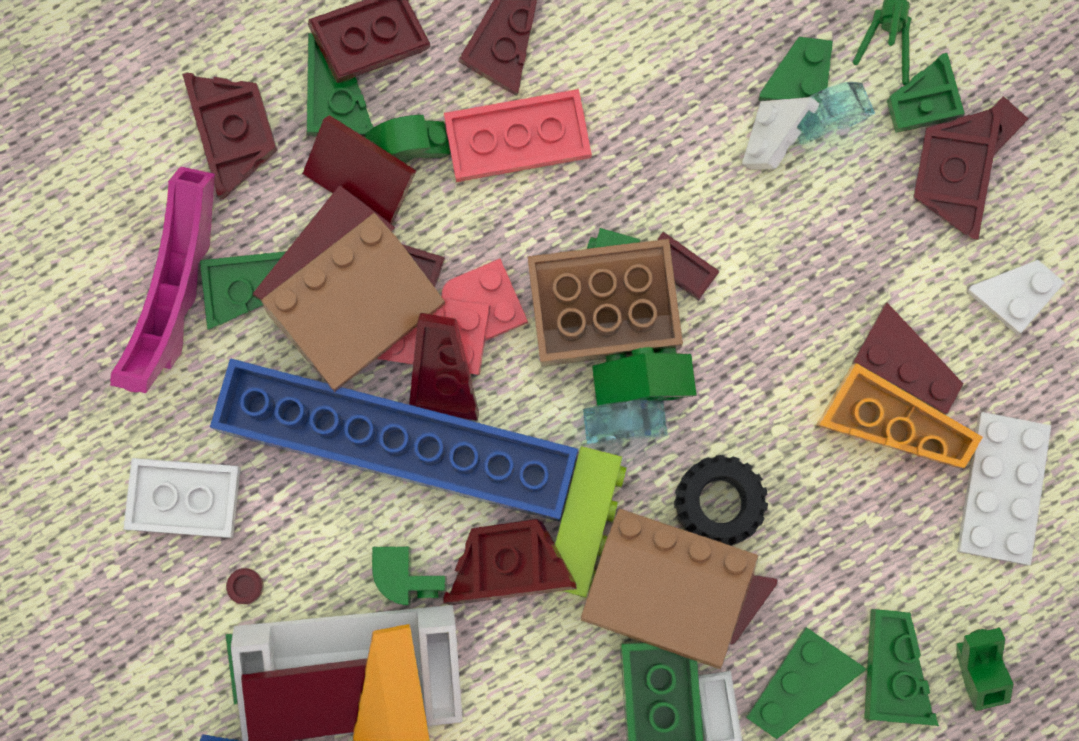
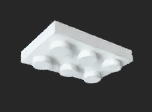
[123,458,241,538]

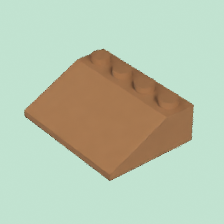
[261,213,445,392]
[527,239,683,367]
[581,508,758,670]

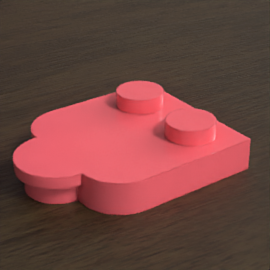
[442,259,528,341]

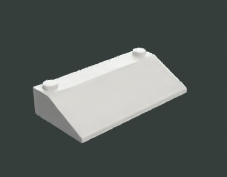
[231,605,463,741]

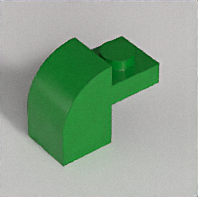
[365,115,450,164]
[372,546,447,606]
[956,627,1014,711]

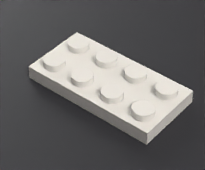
[957,412,1051,566]

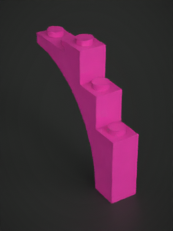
[110,166,215,393]

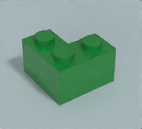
[592,347,697,408]

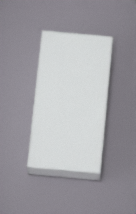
[698,671,742,741]

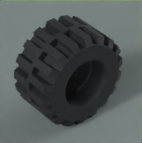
[674,455,768,546]

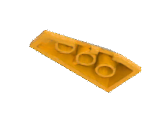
[353,624,430,741]

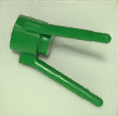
[852,0,912,85]

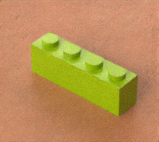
[555,446,627,598]

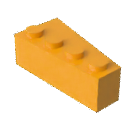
[816,363,983,468]

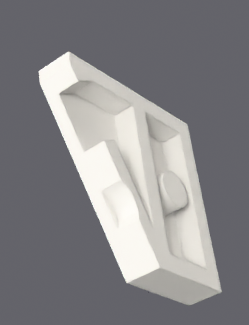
[742,97,819,170]
[966,260,1065,335]

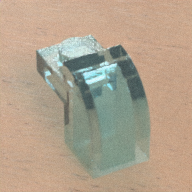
[797,82,875,144]
[583,400,668,444]

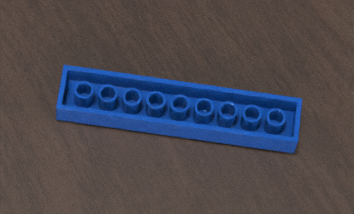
[210,358,578,522]

